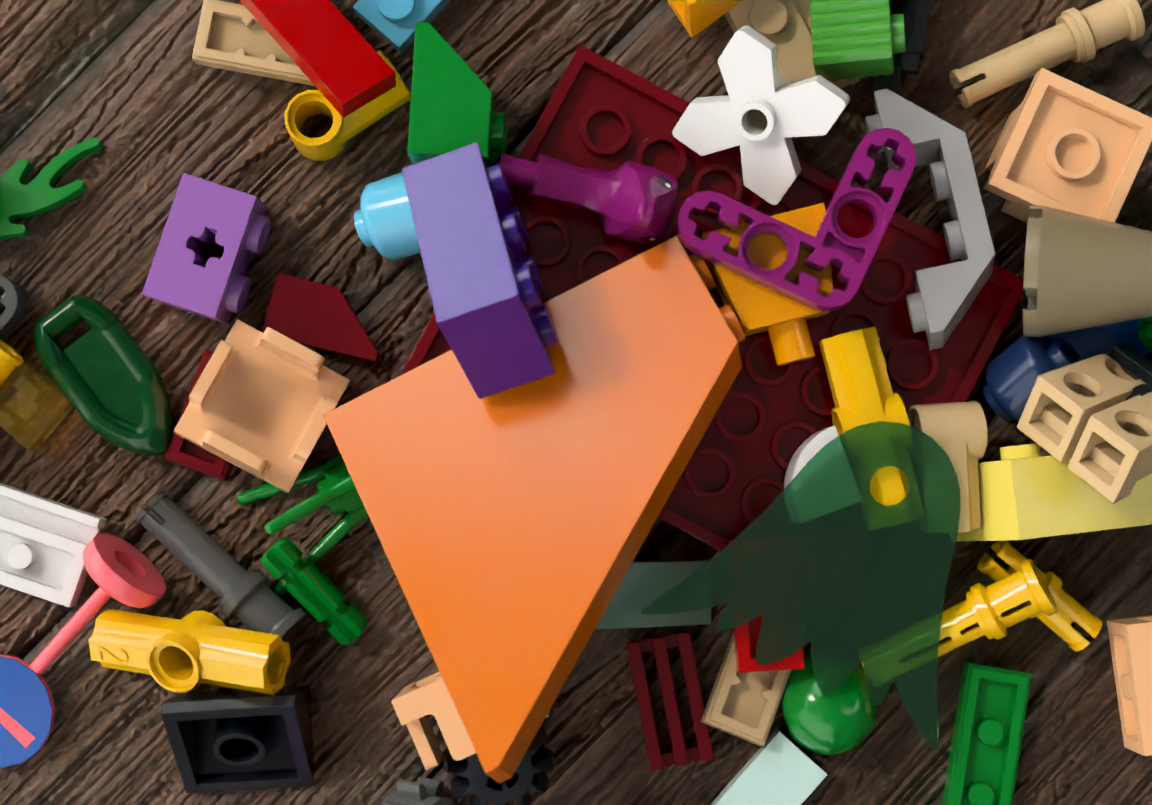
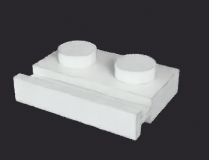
[0,483,107,608]

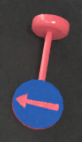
[0,533,167,768]

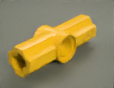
[819,327,925,530]
[88,609,291,695]

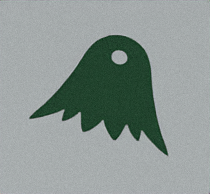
[641,421,961,750]

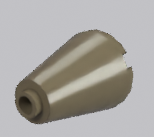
[1023,206,1152,337]

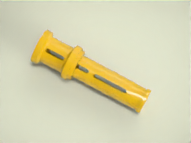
[858,559,1058,687]

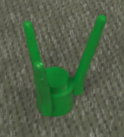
[237,454,369,597]

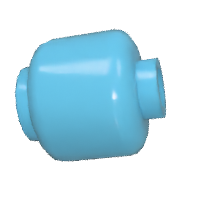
[354,172,421,261]

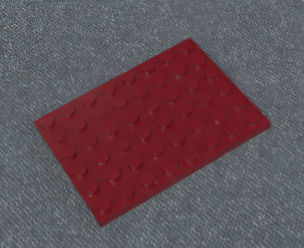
[400,45,1025,621]

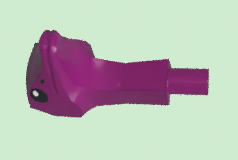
[496,153,677,246]

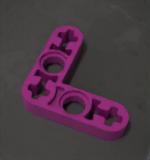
[676,128,916,312]

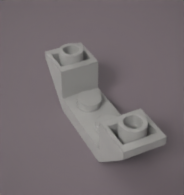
[865,89,995,350]

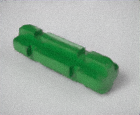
[261,537,368,646]

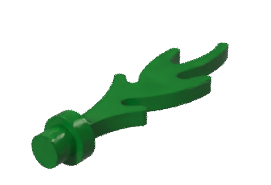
[0,138,103,241]

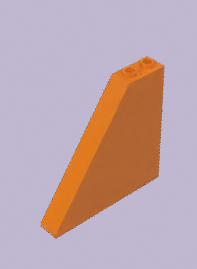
[323,236,746,784]

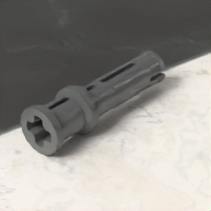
[135,491,308,641]

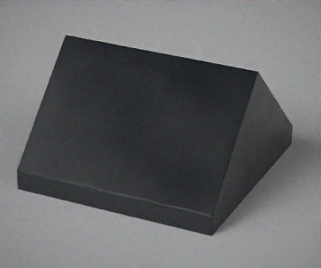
[161,685,314,793]

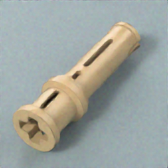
[949,0,1145,108]

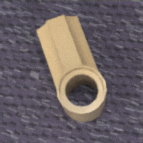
[907,401,987,533]

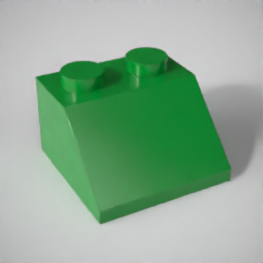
[408,22,508,167]

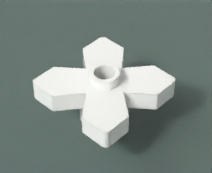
[672,25,850,205]

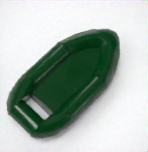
[34,295,173,456]

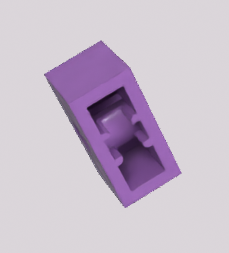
[142,173,271,325]

